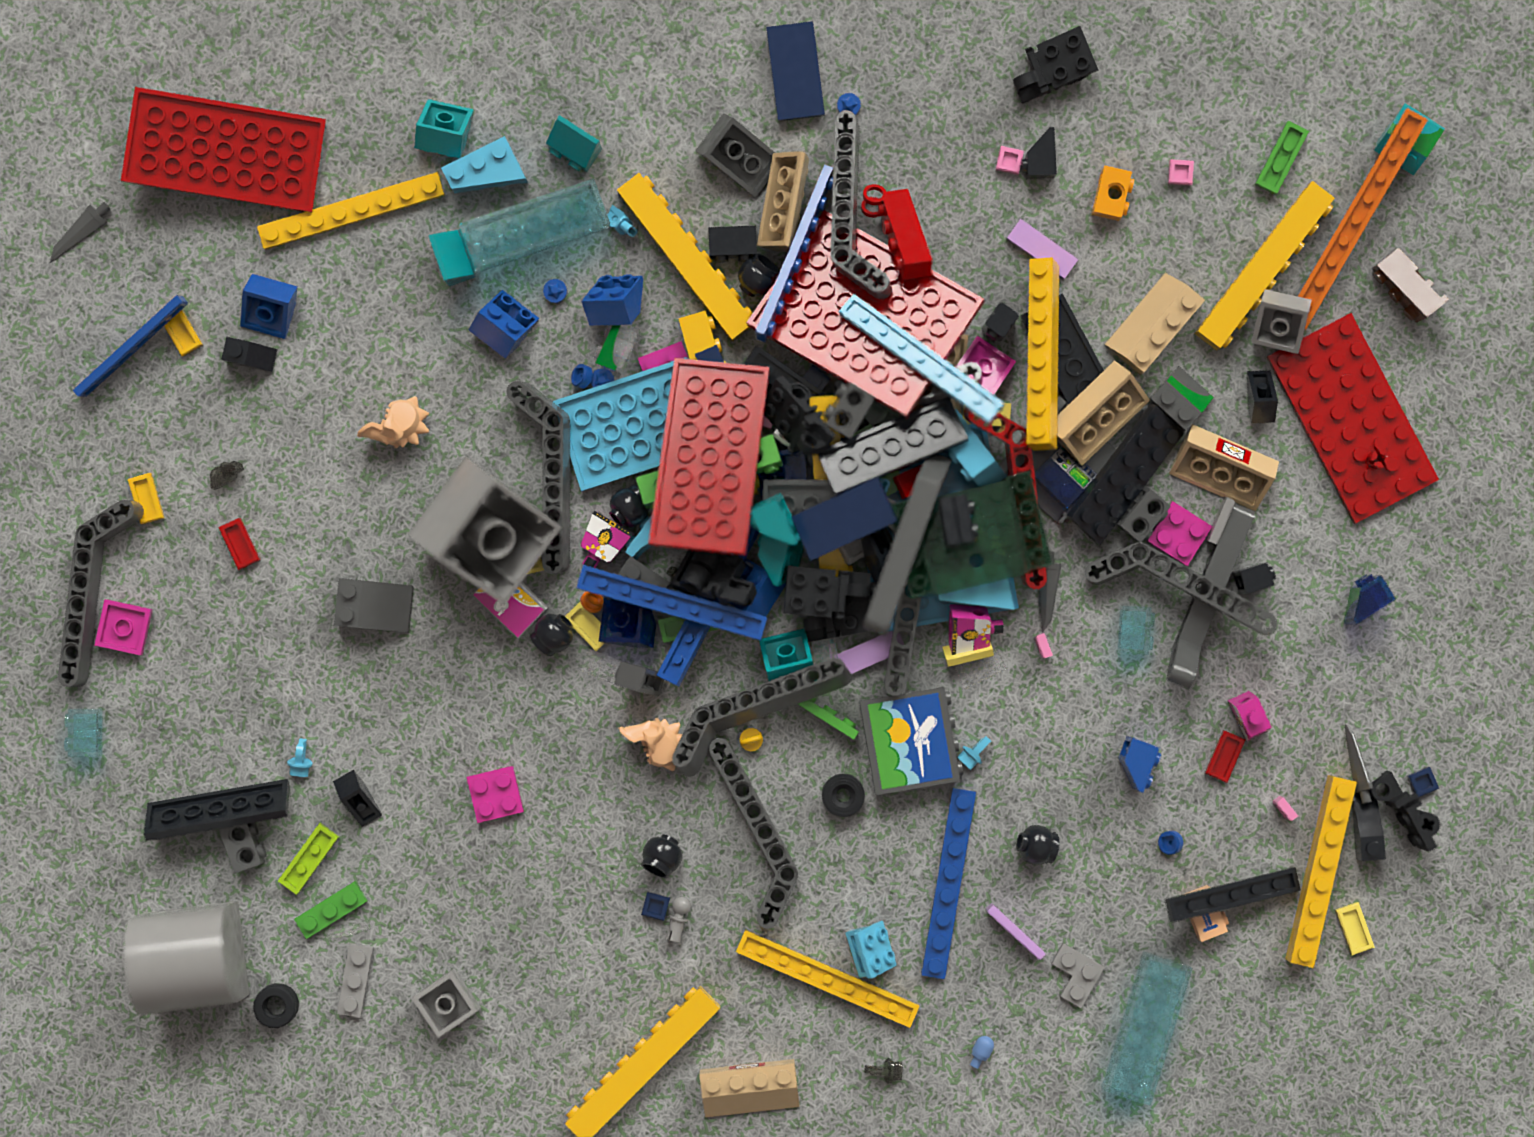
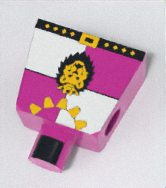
[581,511,634,568]
[948,604,1004,655]
[1228,691,1272,741]

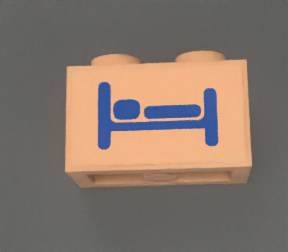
[1185,885,1229,942]

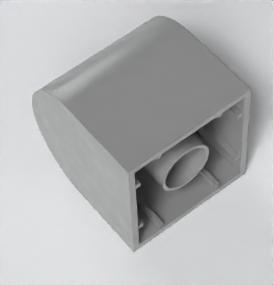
[408,456,561,605]
[124,901,250,1015]

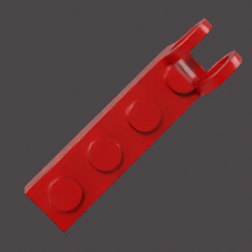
[861,184,933,280]

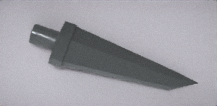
[50,202,111,263]
[1039,551,1061,633]
[1345,724,1373,804]

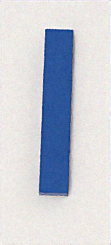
[73,295,188,397]

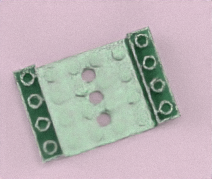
[891,471,1053,598]

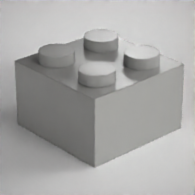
[1251,289,1312,354]
[412,968,481,1038]

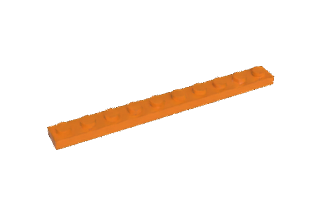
[1298,108,1428,330]

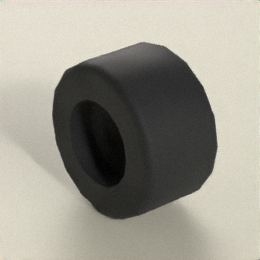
[253,983,299,1028]

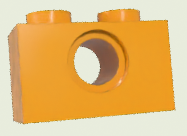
[1091,165,1134,221]

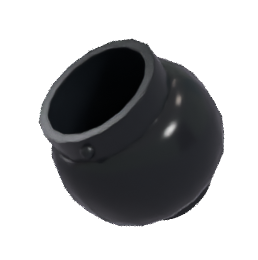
[738,254,780,297]
[609,484,651,527]
[530,614,573,657]
[1016,825,1060,865]
[641,834,683,878]

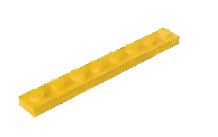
[257,172,445,250]
[736,929,919,1028]

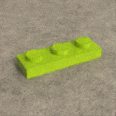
[278,823,340,895]

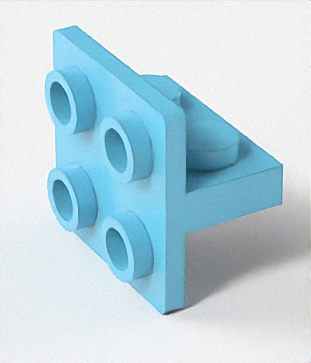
[845,921,896,979]

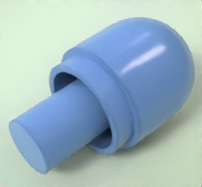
[970,1036,994,1069]

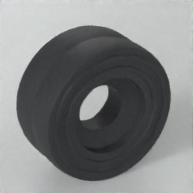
[822,774,865,817]

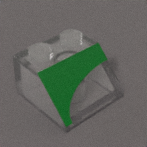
[593,325,642,377]

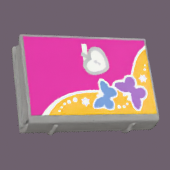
[472,582,549,639]

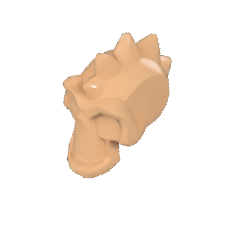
[357,397,429,449]
[618,718,683,771]

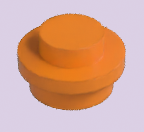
[580,592,604,613]

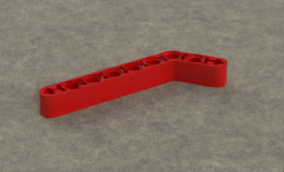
[963,407,1047,590]

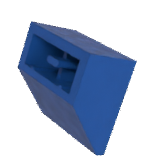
[581,274,643,326]
[468,290,539,359]
[729,558,786,617]
[1119,736,1161,793]

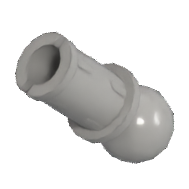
[666,896,691,942]

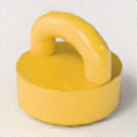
[739,728,763,751]

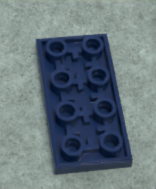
[766,21,825,122]
[791,477,898,561]

